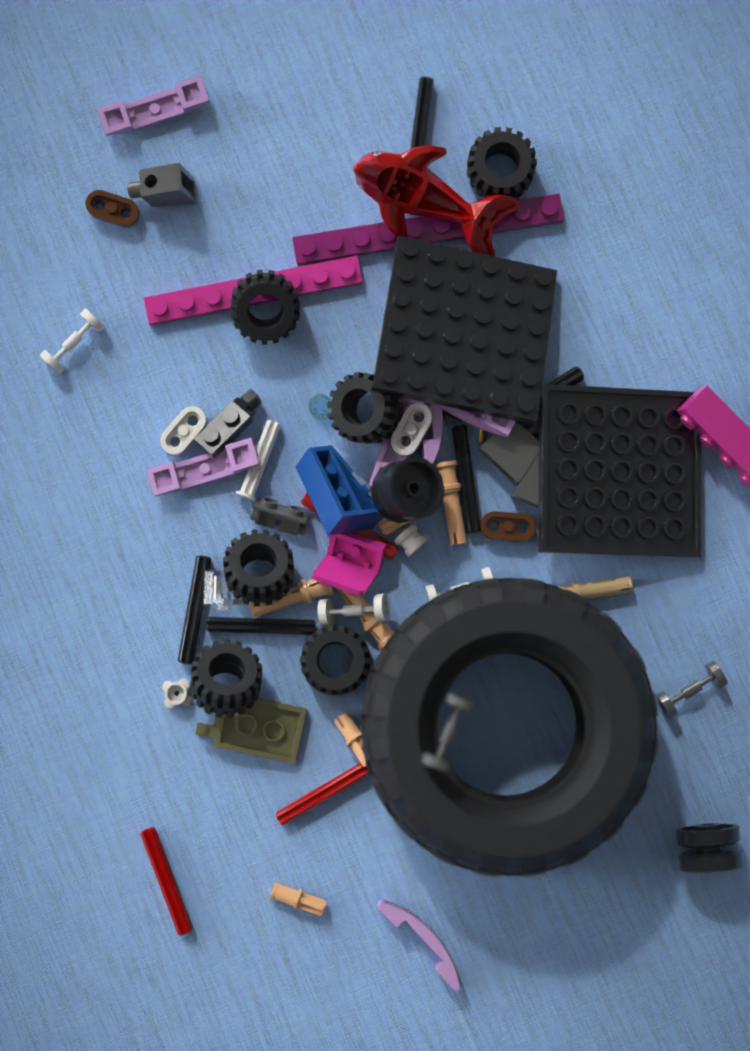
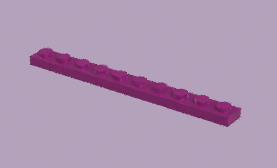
[292,193,564,266]

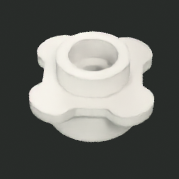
[162,679,192,708]

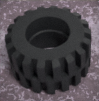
[467,127,537,198]
[231,269,300,345]
[327,372,404,444]
[223,529,294,607]
[300,625,371,696]
[190,640,263,718]

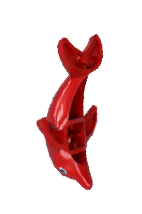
[353,145,519,256]

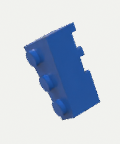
[296,445,383,535]

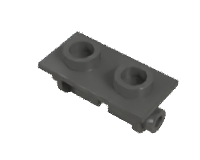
[250,497,310,536]

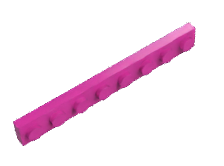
[144,256,363,326]

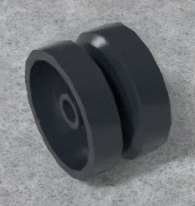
[371,457,444,523]
[676,823,743,873]

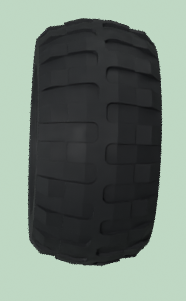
[361,578,659,877]

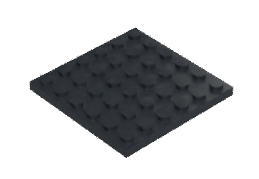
[371,235,558,425]
[538,384,701,558]

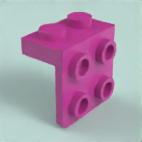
[312,532,387,596]

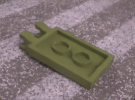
[195,698,307,764]

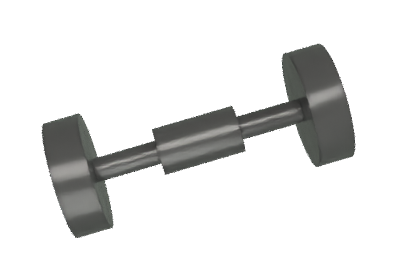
[655,661,728,719]
[421,693,477,773]

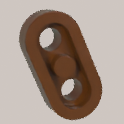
[85,190,140,228]
[480,511,536,542]

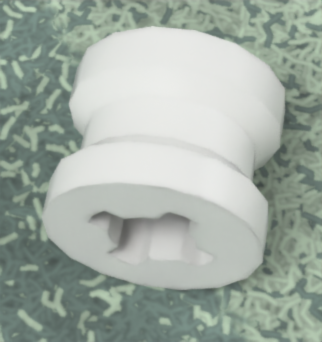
[394,523,428,557]

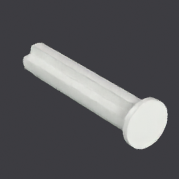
[235,420,281,501]

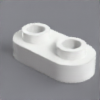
[391,403,434,455]
[160,406,207,456]

